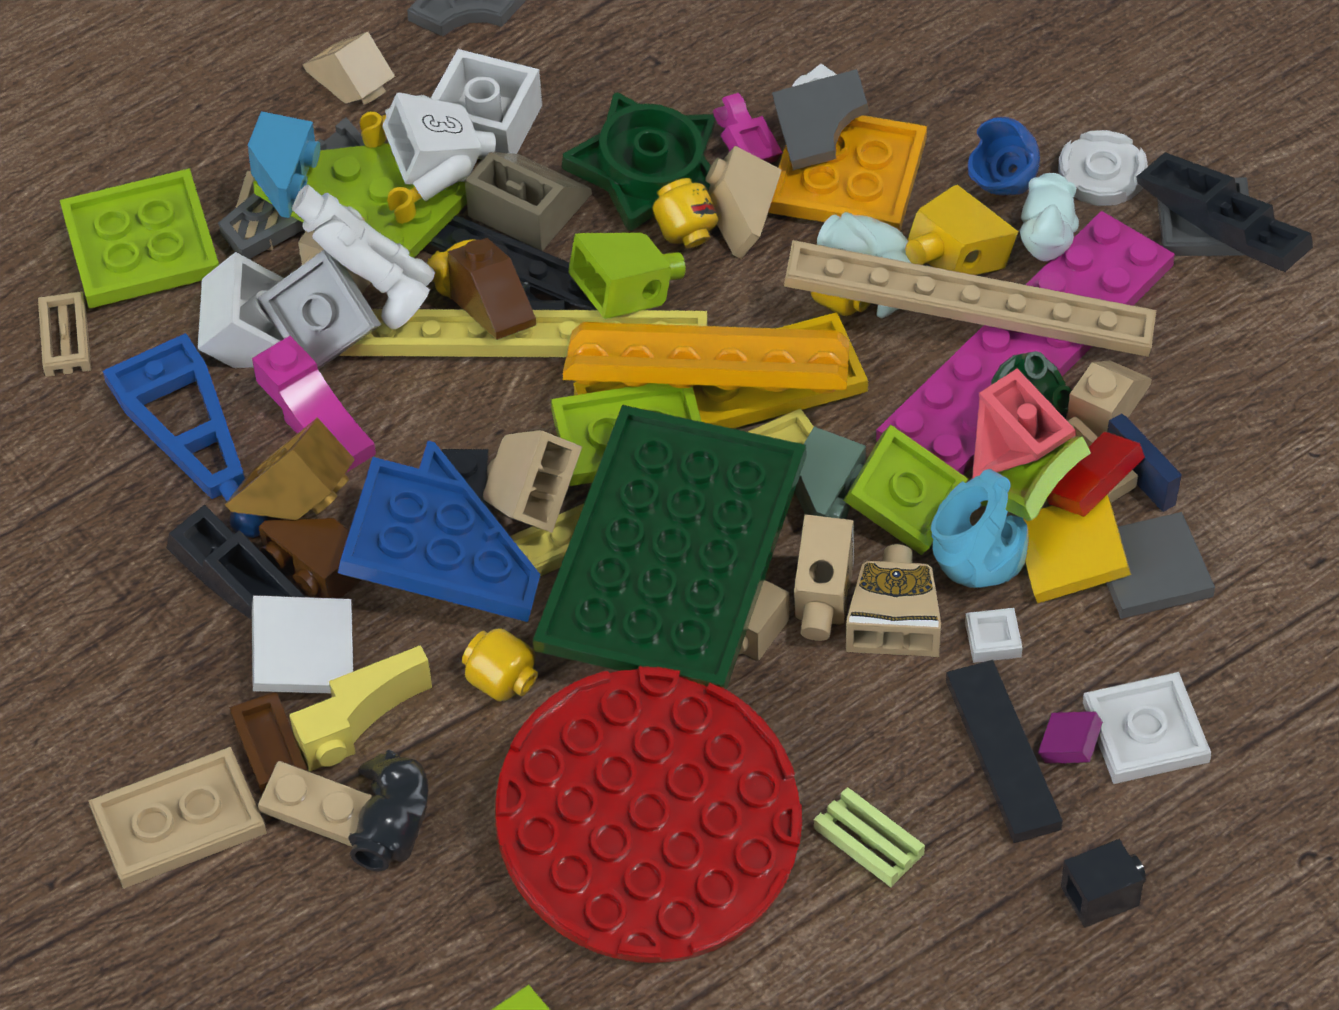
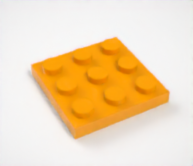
[768,115,927,231]

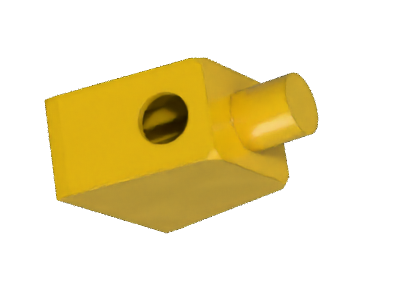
[905,185,1019,275]

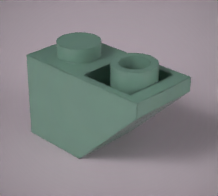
[795,426,866,519]

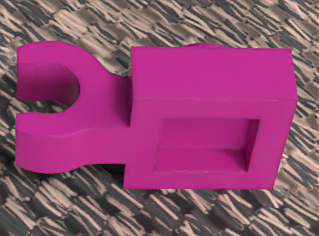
[713,93,783,163]

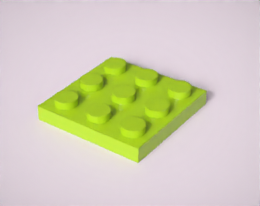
[60,168,219,309]

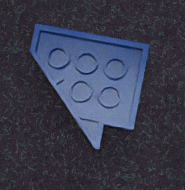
[338,441,540,622]

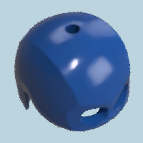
[968,117,1040,195]

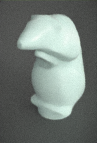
[1020,173,1079,261]
[817,212,911,319]

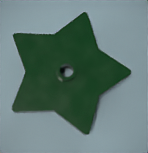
[561,92,715,231]

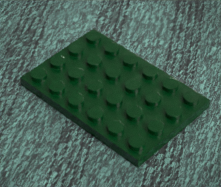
[533,405,807,690]

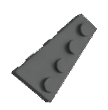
[218,117,364,259]

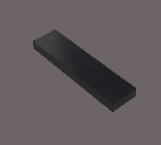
[946,660,1063,843]

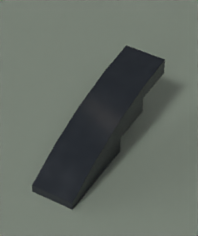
[1136,152,1313,272]

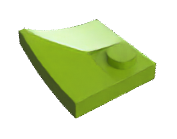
[980,436,1091,521]

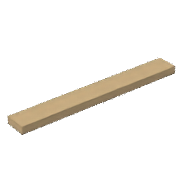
[784,240,1156,357]

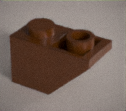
[259,518,363,599]

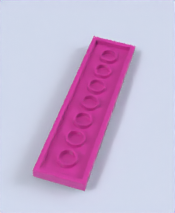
[876,211,1175,475]

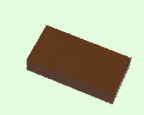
[229,692,307,796]

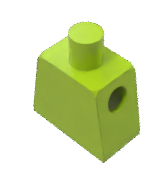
[568,233,686,319]

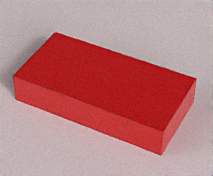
[1047,431,1145,517]

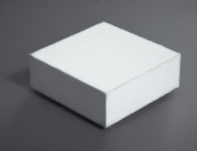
[965,608,1023,663]

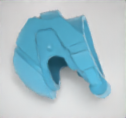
[931,469,1029,588]

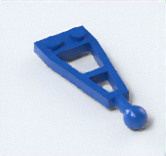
[103,333,268,538]

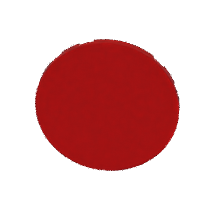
[495,666,802,963]

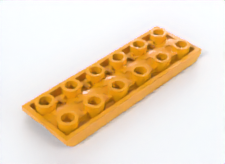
[563,322,850,394]

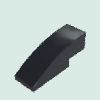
[166,504,305,620]

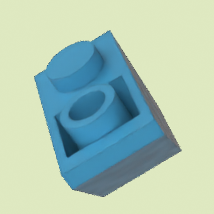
[248,111,320,218]

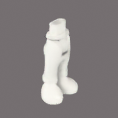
[292,185,435,329]

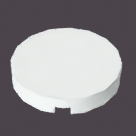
[1058,130,1148,206]

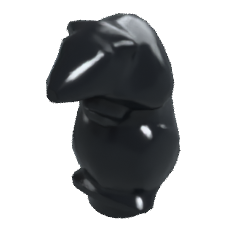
[348,750,428,871]

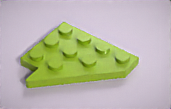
[253,143,467,258]

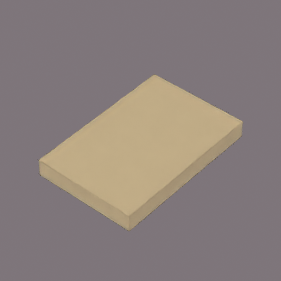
[88,747,267,889]

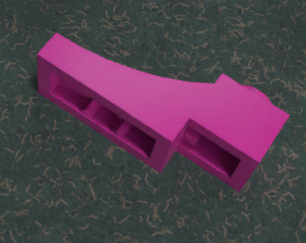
[252,336,376,473]

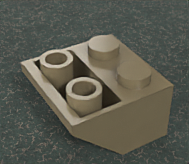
[464,152,592,251]

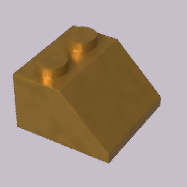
[225,417,355,520]

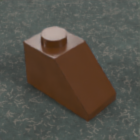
[448,238,536,340]

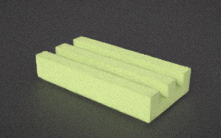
[814,787,925,887]

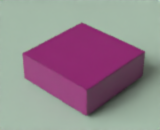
[1038,711,1103,763]

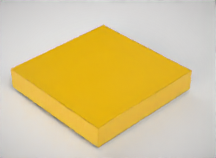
[1018,494,1131,603]

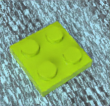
[843,425,968,555]

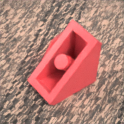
[972,368,1076,479]

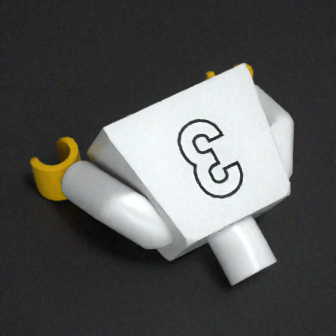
[359,93,496,223]

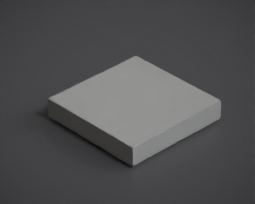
[258,250,381,370]

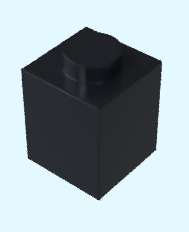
[1061,838,1146,928]

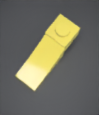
[289,645,432,772]

